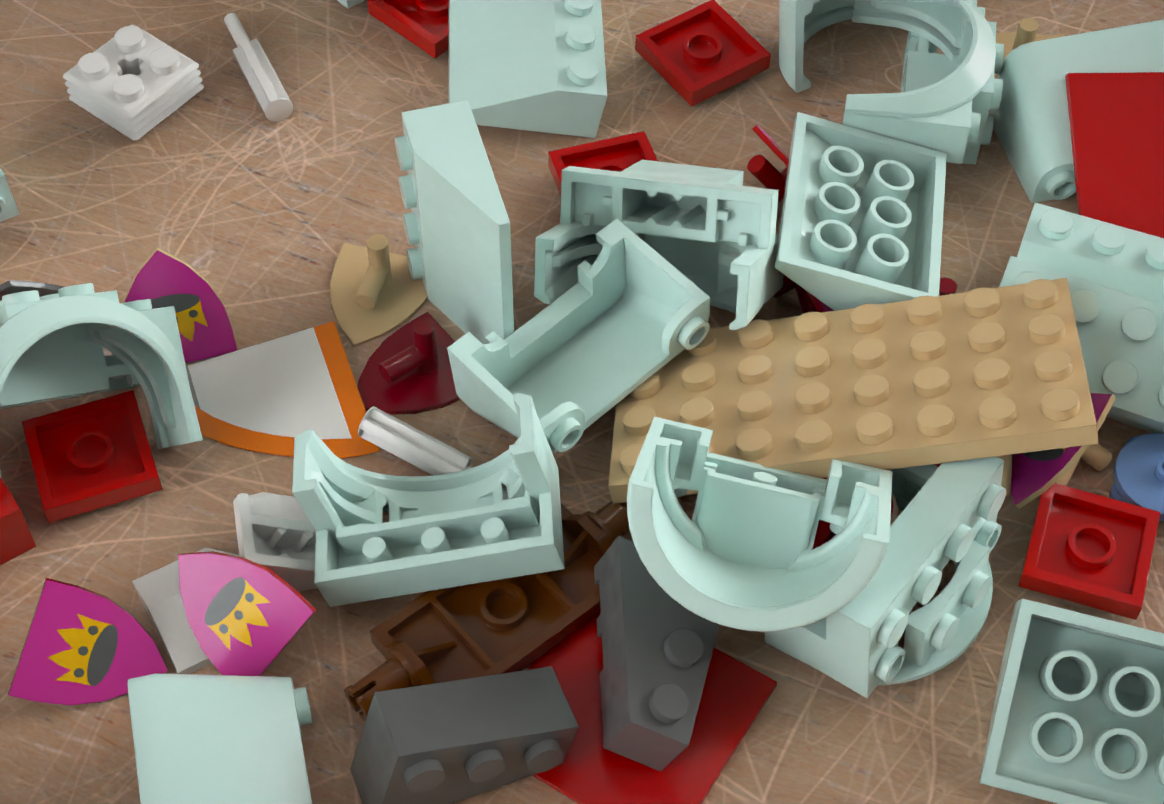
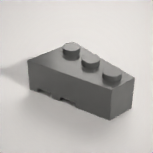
[594,536,720,772]
[350,666,579,804]

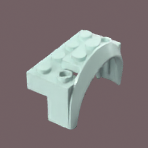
[292,393,565,607]
[764,456,1006,698]

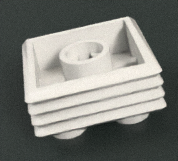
[63,24,204,140]

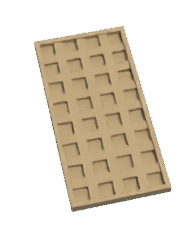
[608,278,1098,504]

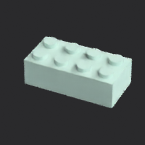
[999,256,1164,433]

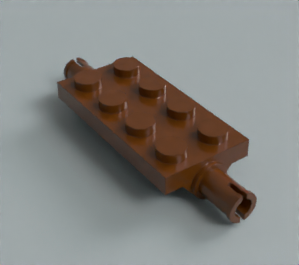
[344,501,630,721]

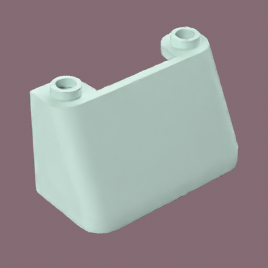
[989,19,1164,204]
[447,218,710,453]
[127,673,313,804]

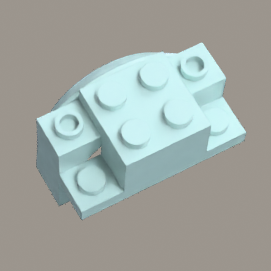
[842,0,1004,165]
[534,160,783,330]
[0,283,203,478]

